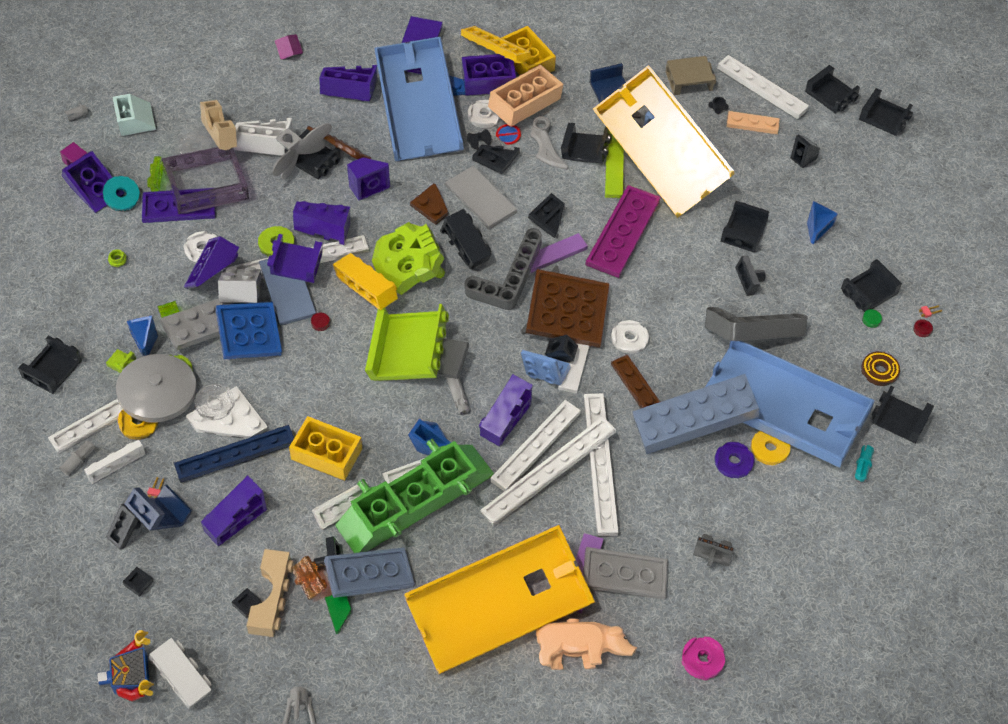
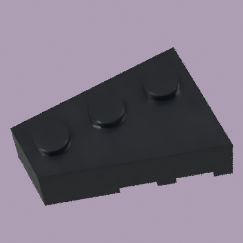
[440,209,492,269]

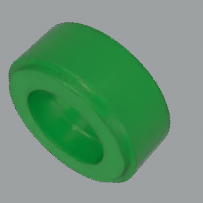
[862,309,882,328]

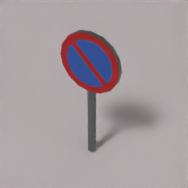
[493,124,521,145]

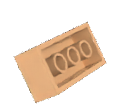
[488,65,564,127]

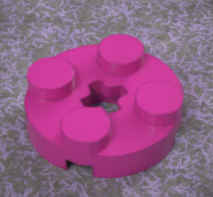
[681,636,725,680]

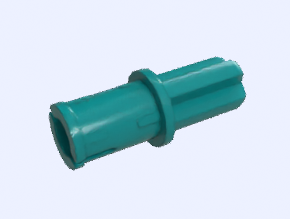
[855,445,874,482]

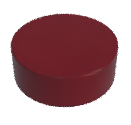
[311,312,330,331]
[913,319,933,337]

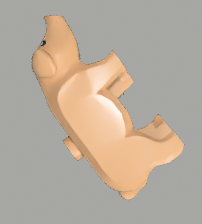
[536,619,637,670]

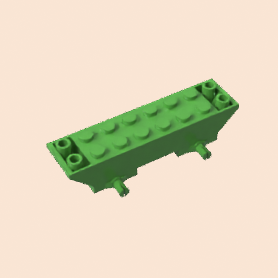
[335,439,494,553]

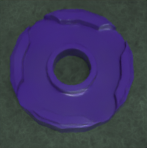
[714,442,754,478]

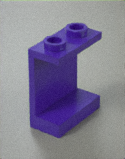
[267,234,323,283]

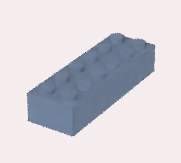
[632,374,759,454]

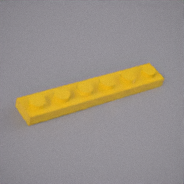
[461,26,531,63]

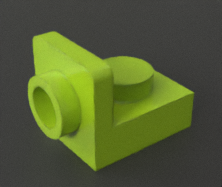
[106,349,136,373]

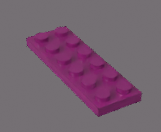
[585,185,661,278]

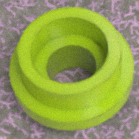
[108,249,127,267]

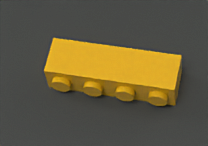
[333,253,398,310]

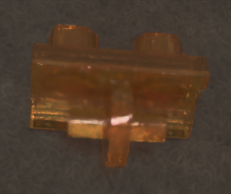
[291,556,328,600]

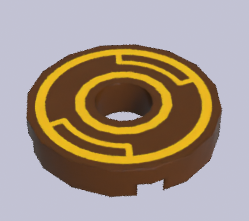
[861,351,900,386]

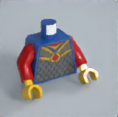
[98,630,154,702]

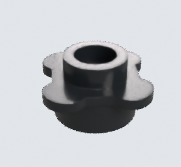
[708,97,729,114]

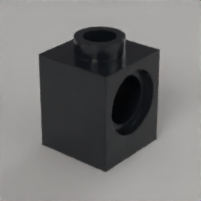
[545,335,578,362]

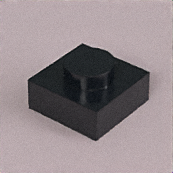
[122,567,154,597]
[232,588,262,618]

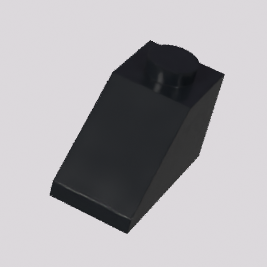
[790,134,820,168]

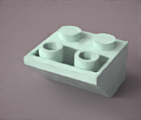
[113,94,156,136]

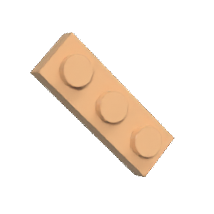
[726,111,780,134]

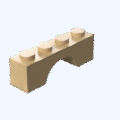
[200,100,237,150]
[247,549,294,637]

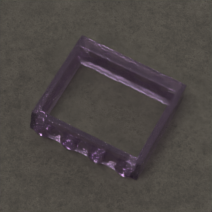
[162,147,249,214]

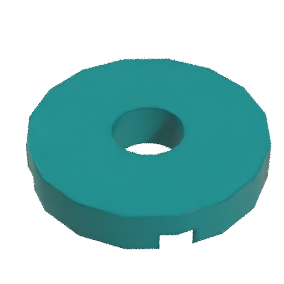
[103,176,140,211]

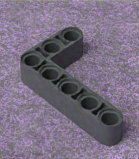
[464,228,542,310]
[705,307,808,341]

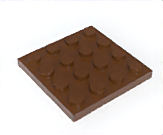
[525,269,610,348]

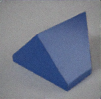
[807,201,838,244]
[127,315,158,356]
[408,418,451,455]

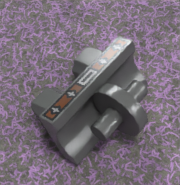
[693,534,734,567]

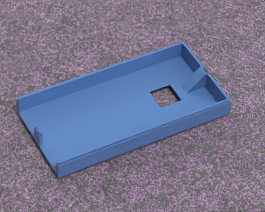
[374,37,464,161]
[705,341,875,468]

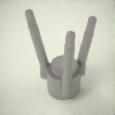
[283,687,316,724]

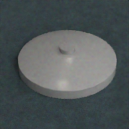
[116,354,196,422]

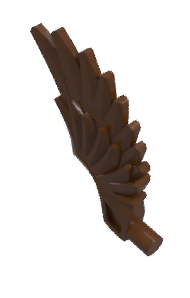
[307,126,371,159]

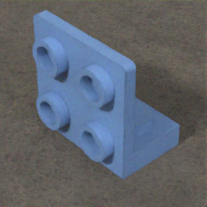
[521,350,571,385]

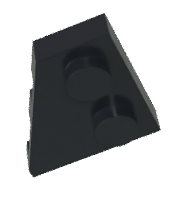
[472,145,520,174]
[528,193,565,238]

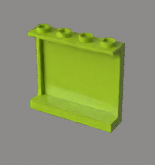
[365,304,449,381]

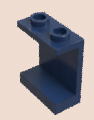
[589,63,626,104]
[124,485,192,531]

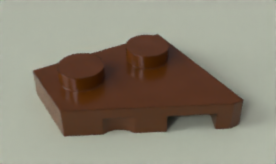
[410,183,448,225]

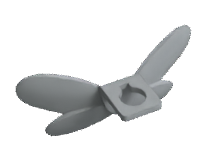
[273,123,332,180]

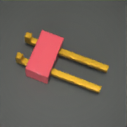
[919,305,942,318]
[147,477,164,498]

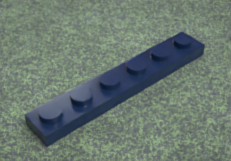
[174,425,294,483]

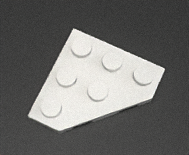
[186,386,268,439]

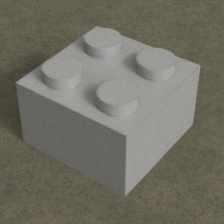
[218,267,262,303]

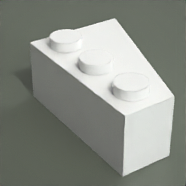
[234,118,293,156]
[149,638,212,709]

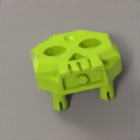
[371,222,445,295]

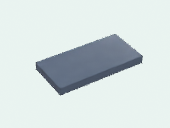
[259,259,316,326]
[324,547,415,598]

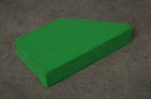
[325,595,351,634]

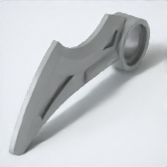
[531,116,568,169]

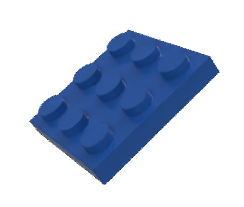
[215,302,282,359]

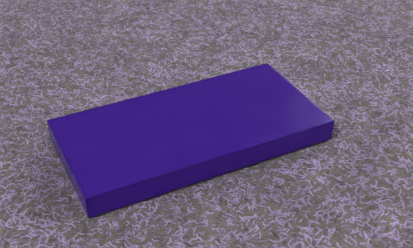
[401,16,443,74]
[142,188,215,223]

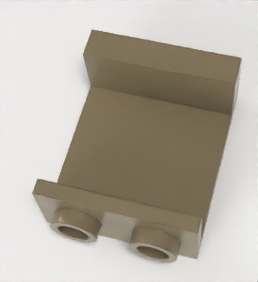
[665,56,716,96]

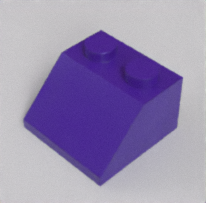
[347,158,390,201]

